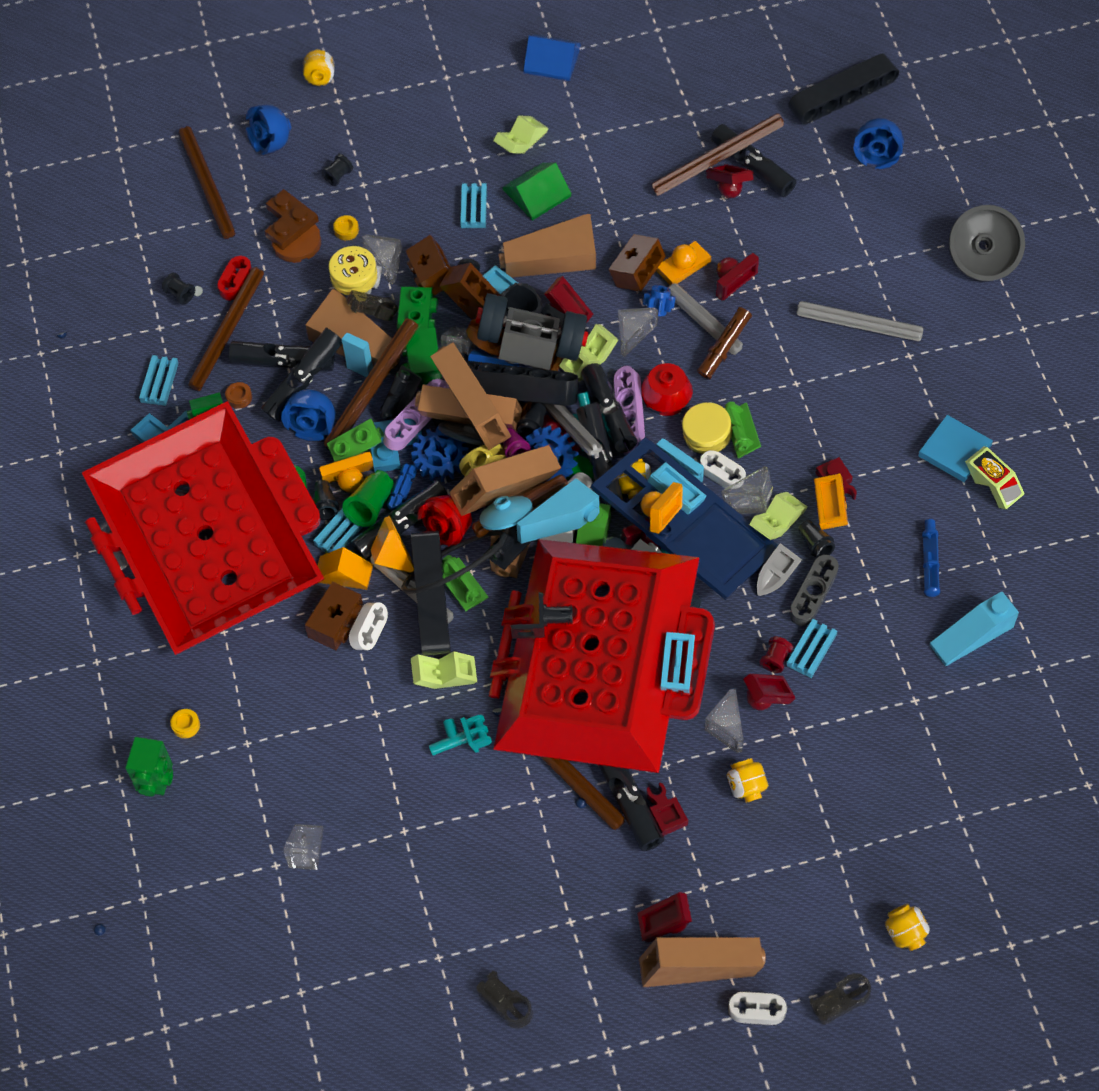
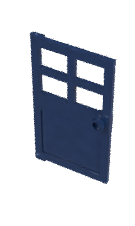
[590,437,778,600]

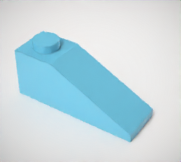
[516,478,599,544]
[930,592,1019,666]

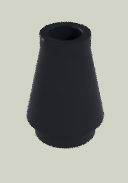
[517,403,546,440]
[313,480,339,520]
[798,520,835,558]

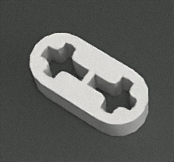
[700,450,746,491]
[349,602,388,650]
[728,992,787,1025]

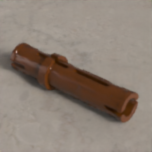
[696,307,752,380]

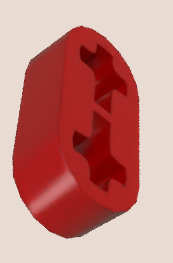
[217,256,252,300]

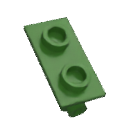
[725,402,761,458]
[327,418,384,462]
[442,555,488,612]

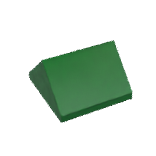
[503,162,571,221]

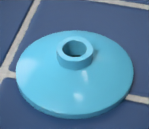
[480,496,533,530]

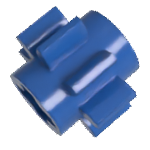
[643,285,676,316]

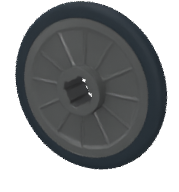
[438,421,503,446]

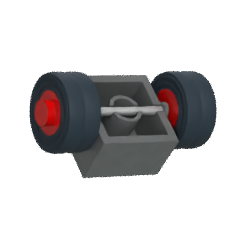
[475,294,589,370]

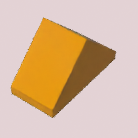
[370,516,414,573]
[318,547,373,590]

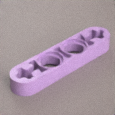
[614,366,645,455]
[383,379,450,451]

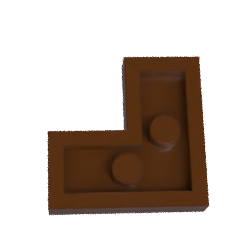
[265,189,319,250]

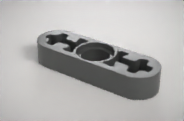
[790,555,839,626]

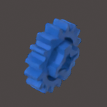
[526,425,579,481]
[411,427,469,482]

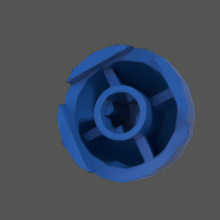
[246,105,291,155]
[854,118,904,169]
[281,389,336,441]

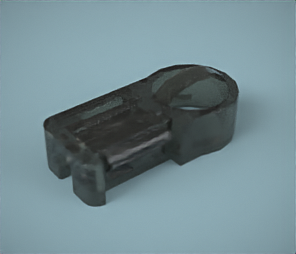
[346,290,398,321]
[476,971,533,1028]
[810,973,871,1025]

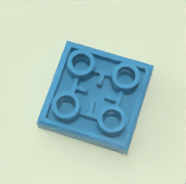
[918,415,993,482]

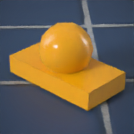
[656,241,711,286]
[319,452,374,493]
[814,474,848,530]
[641,482,683,534]

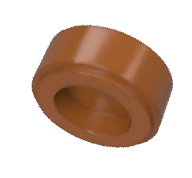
[225,382,252,409]

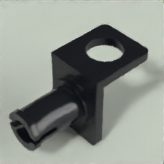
[511,592,573,639]

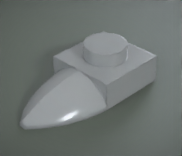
[757,543,802,596]

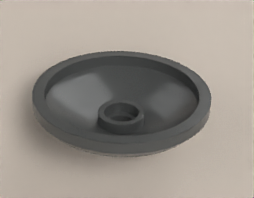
[949,205,1025,281]

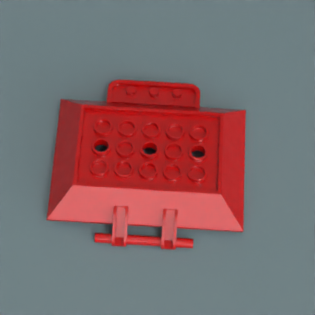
[82,401,324,655]
[489,539,715,773]

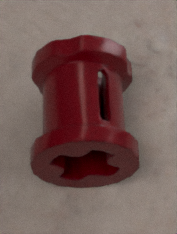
[760,636,793,673]

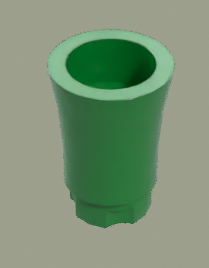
[342,470,394,527]

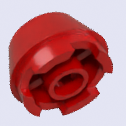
[641,363,693,416]
[418,494,472,547]

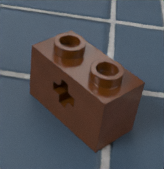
[405,234,451,296]
[609,234,666,292]
[440,263,500,319]
[305,581,363,651]

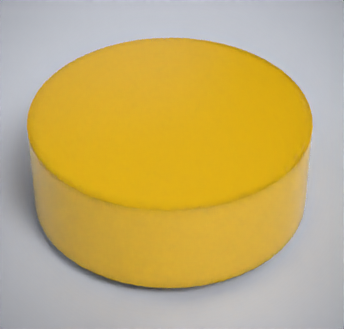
[333,215,359,241]
[170,709,200,738]

